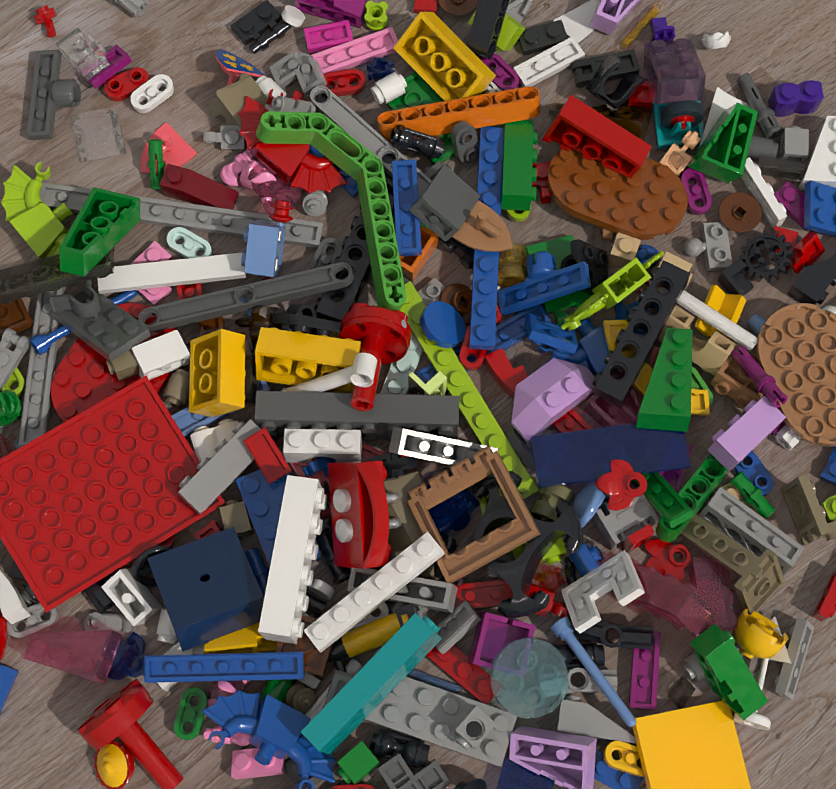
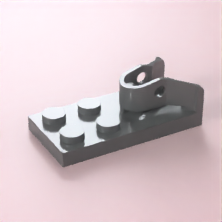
[47,273,151,362]

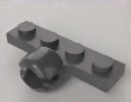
[27,49,81,140]

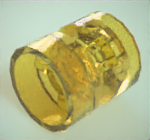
[498,244,527,287]

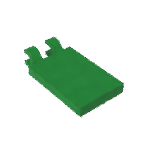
[526,235,592,326]

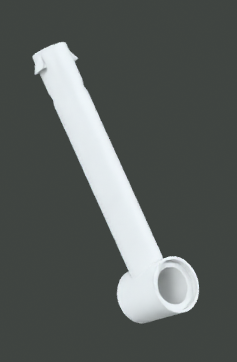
[280,353,377,392]

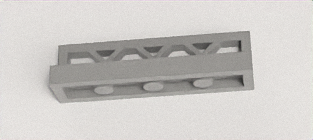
[698,487,805,575]

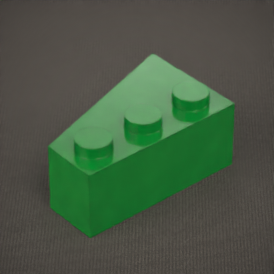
[688,103,758,184]

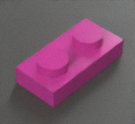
[304,20,353,53]

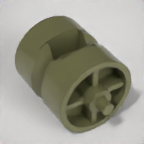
[530,480,574,522]

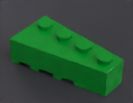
[59,187,140,277]

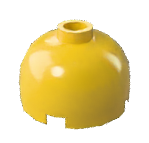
[734,609,788,659]

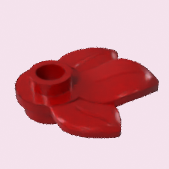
[595,459,647,511]
[643,538,691,587]

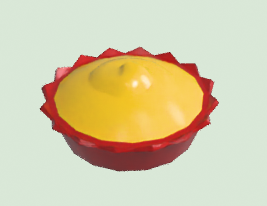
[94,741,135,789]

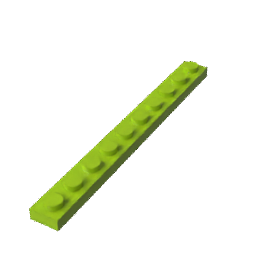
[400,281,539,500]

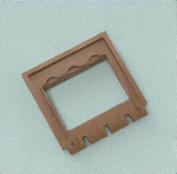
[407,446,541,583]

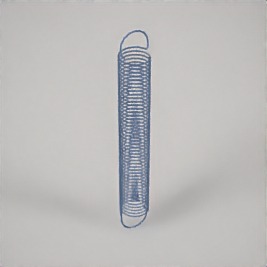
[406,669,466,696]

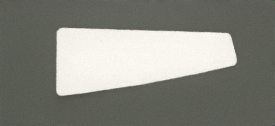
[553,0,599,43]

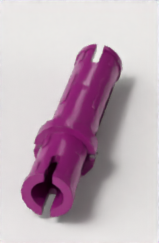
[731,346,788,408]

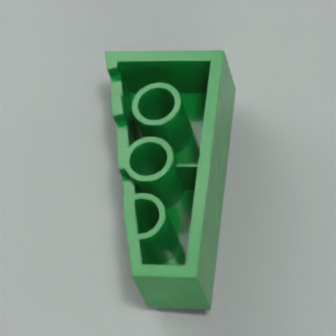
[636,328,693,432]

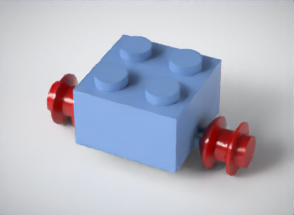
[241,200,295,281]

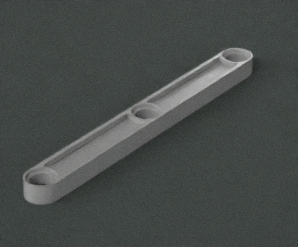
[310,86,432,199]

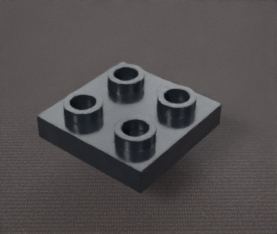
[560,239,609,295]
[272,304,342,337]

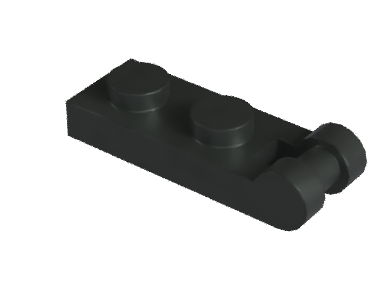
[571,49,640,88]

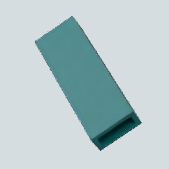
[301,613,442,755]

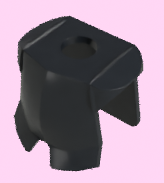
[586,54,648,109]

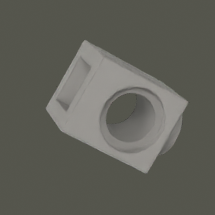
[779,126,809,165]
[454,705,496,750]

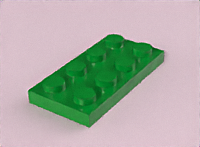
[386,72,455,165]

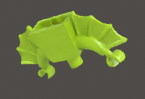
[0,162,99,276]
[561,251,664,331]

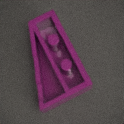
[294,0,369,29]

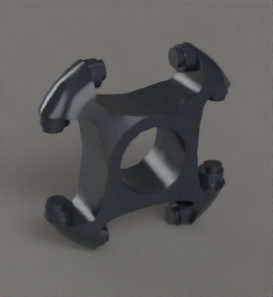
[442,471,583,618]

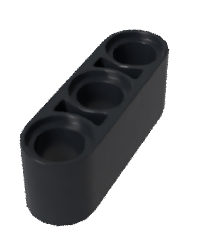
[466,0,509,59]

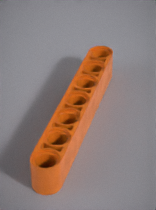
[377,86,540,144]

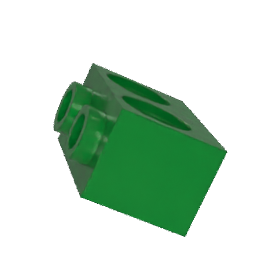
[337,741,380,784]

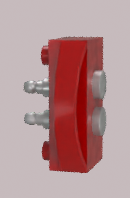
[328,461,401,569]

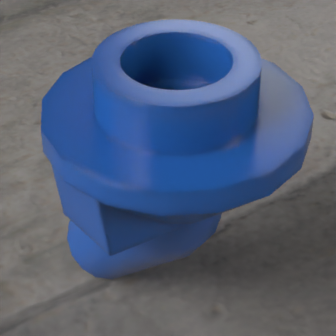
[636,244,660,268]

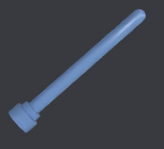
[550,617,636,727]

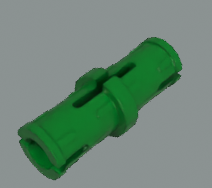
[147,139,166,189]
[729,471,776,519]

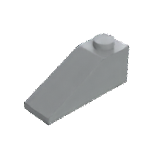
[555,695,636,745]

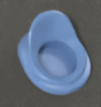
[573,478,611,528]

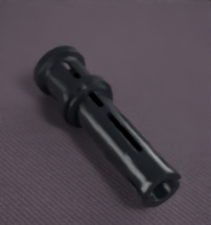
[316,513,351,585]

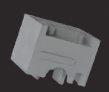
[592,487,659,550]

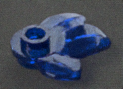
[102,632,145,681]

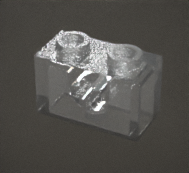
[55,27,110,81]

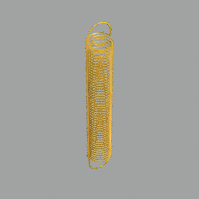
[617,3,663,51]

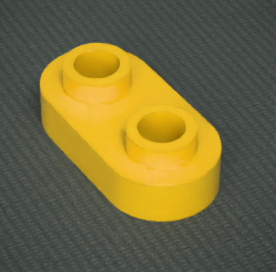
[603,741,644,777]

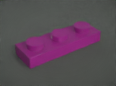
[628,631,661,711]

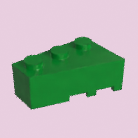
[690,624,768,720]

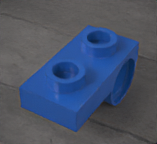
[569,543,605,577]

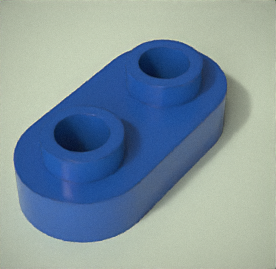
[733,451,774,496]

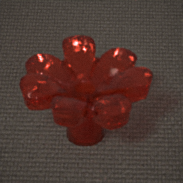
[534,565,567,595]

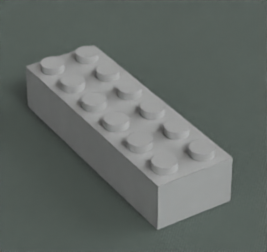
[364,677,518,768]

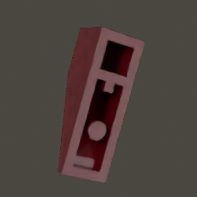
[160,164,239,210]

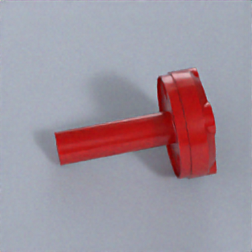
[339,303,412,411]
[77,679,184,789]

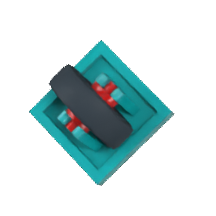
[652,100,704,149]

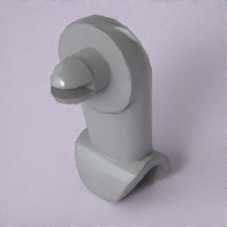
[84,612,137,636]

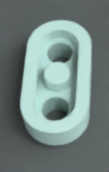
[167,227,212,259]

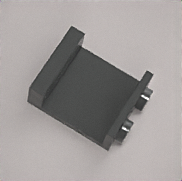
[409,164,480,242]

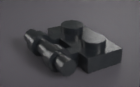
[231,0,291,54]

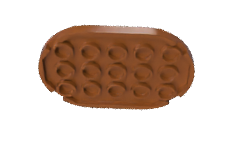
[547,149,688,240]

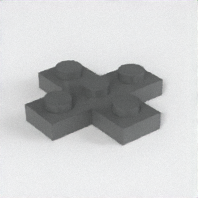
[376,752,450,789]

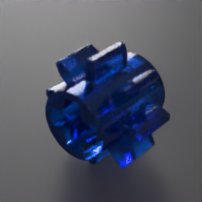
[367,55,395,82]

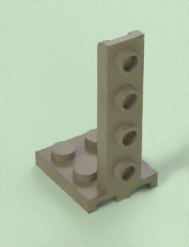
[780,474,836,545]
[666,514,785,615]

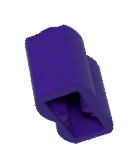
[768,80,824,117]

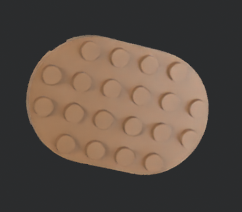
[756,303,836,447]

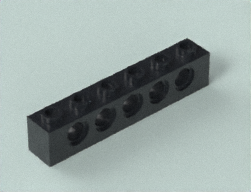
[314,191,395,323]
[592,260,690,408]

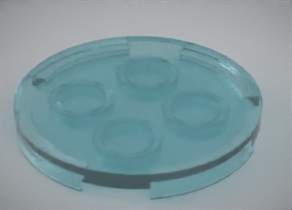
[490,638,569,719]

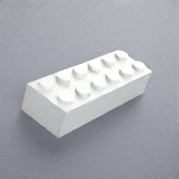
[258,475,327,644]

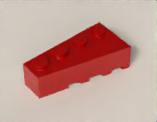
[542,95,652,178]

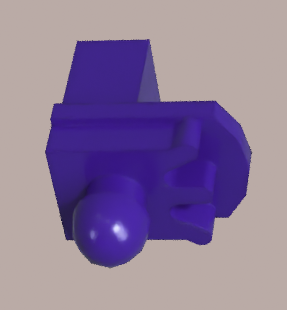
[650,17,676,56]

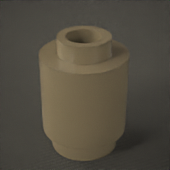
[162,369,190,407]

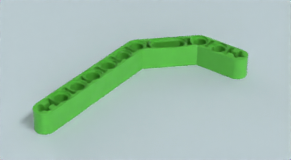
[256,111,406,311]

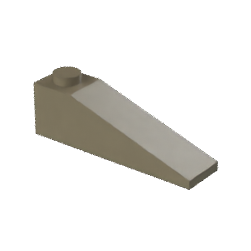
[384,471,434,579]

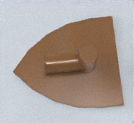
[452,200,513,252]

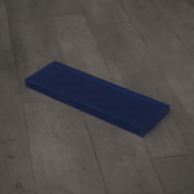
[530,423,691,488]

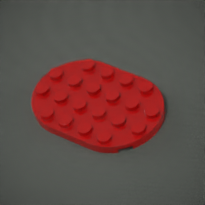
[51,303,175,422]

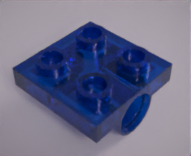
[427,470,480,538]

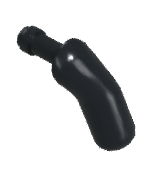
[564,557,577,585]

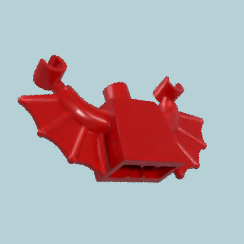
[238,89,347,194]

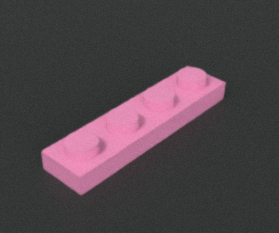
[311,27,398,74]

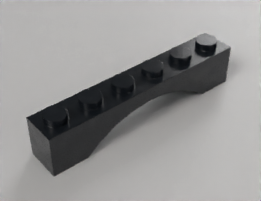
[787,254,836,305]

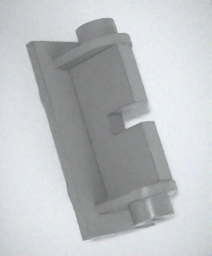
[265,96,316,113]

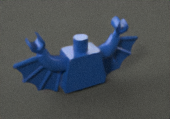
[536,299,651,376]
[202,690,336,789]

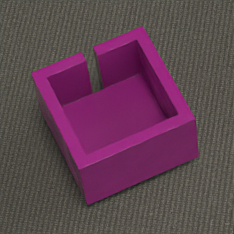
[468,612,536,677]

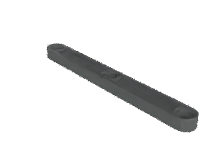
[138,262,354,333]

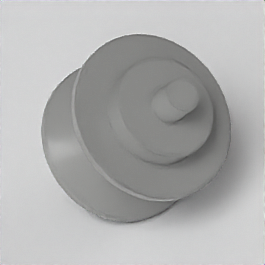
[303,191,328,216]

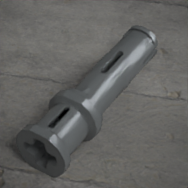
[737,73,784,139]

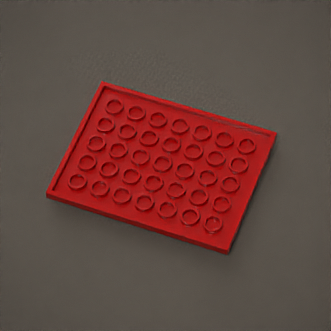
[0,376,225,613]

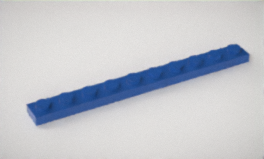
[469,126,504,351]

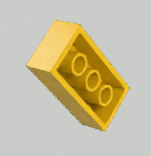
[393,12,496,101]
[255,327,361,393]

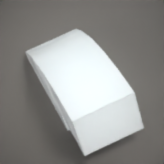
[0,571,31,624]

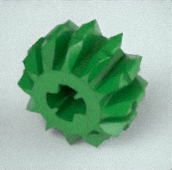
[0,390,23,427]

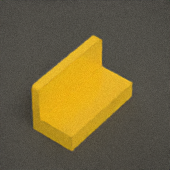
[695,285,746,340]

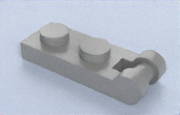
[0,328,31,392]

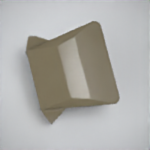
[210,73,268,128]

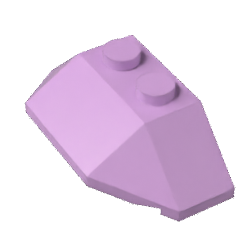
[511,358,595,442]

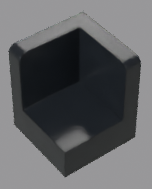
[717,258,754,296]

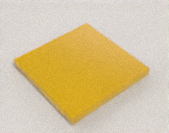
[633,701,751,789]

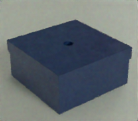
[147,527,264,652]

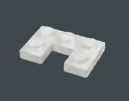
[561,550,645,633]

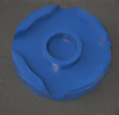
[419,301,466,348]

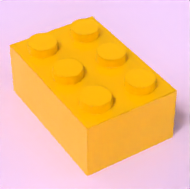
[189,329,246,417]

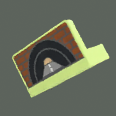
[408,371,447,396]

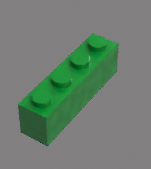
[501,120,538,211]

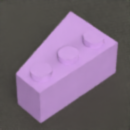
[589,0,641,35]
[708,396,786,472]
[509,726,597,789]

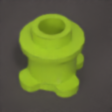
[364,1,388,31]

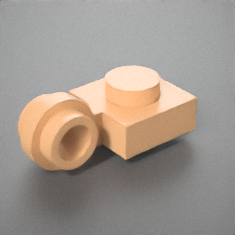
[659,130,701,176]

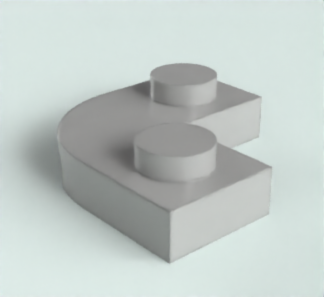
[269,52,327,96]

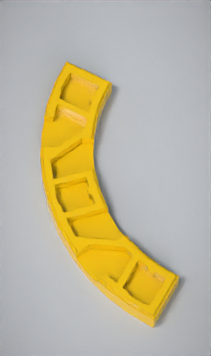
[603,320,710,416]

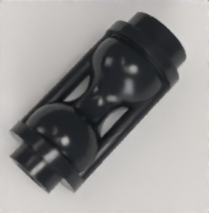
[390,124,444,159]
[546,642,605,671]
[370,729,430,767]

